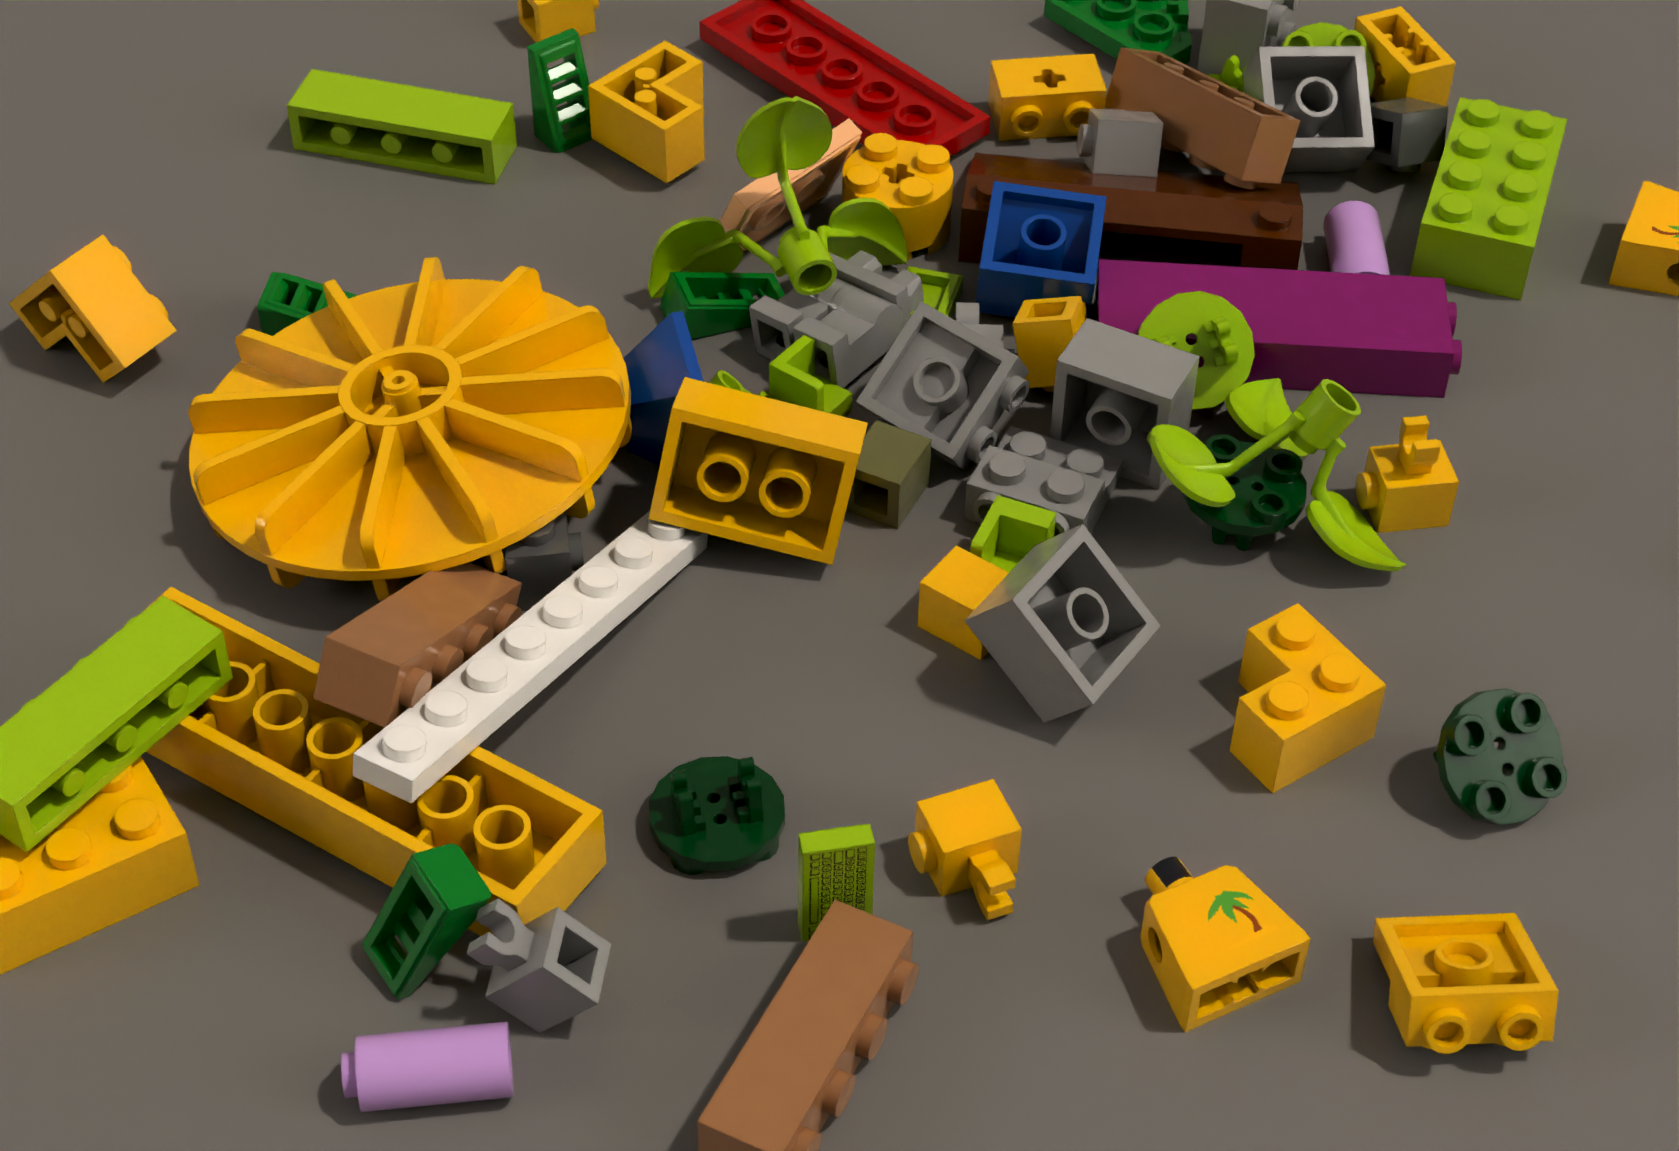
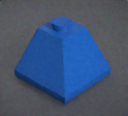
[623,311,704,466]

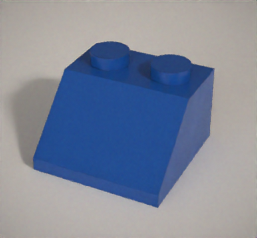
[975,181,1107,318]

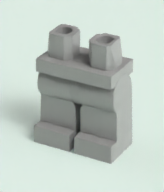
[749,250,924,388]

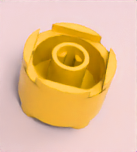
[842,133,954,260]

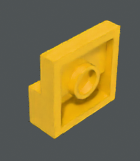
[1373,913,1559,1054]

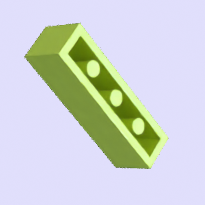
[287,69,517,184]
[0,596,233,852]

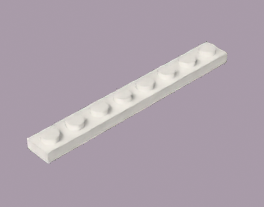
[353,511,708,803]

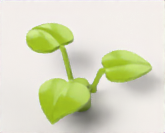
[647,96,907,299]
[1147,378,1407,571]

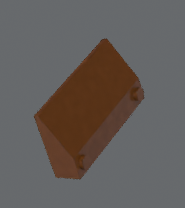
[958,153,1303,270]

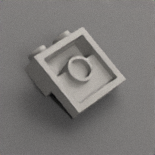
[856,301,1030,472]
[964,425,1123,537]

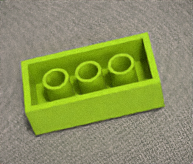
[1410,97,1567,300]

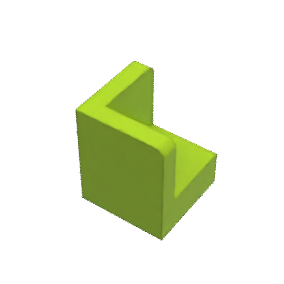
[769,335,853,417]
[970,495,1057,572]

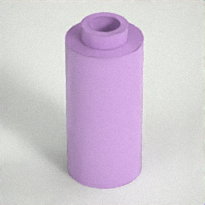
[1323,201,1390,275]
[341,1021,514,1112]

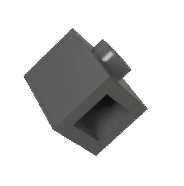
[1366,97,1448,172]
[504,511,584,611]

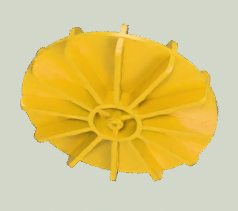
[188,257,632,601]

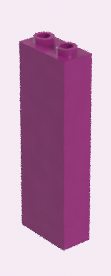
[1094,259,1462,398]

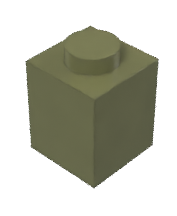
[846,420,932,529]

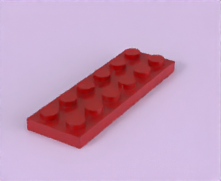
[699,0,990,156]

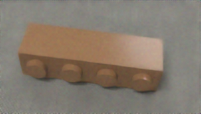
[1105,48,1300,189]
[313,562,522,728]
[697,900,919,1151]

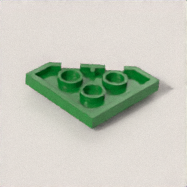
[1044,0,1192,64]

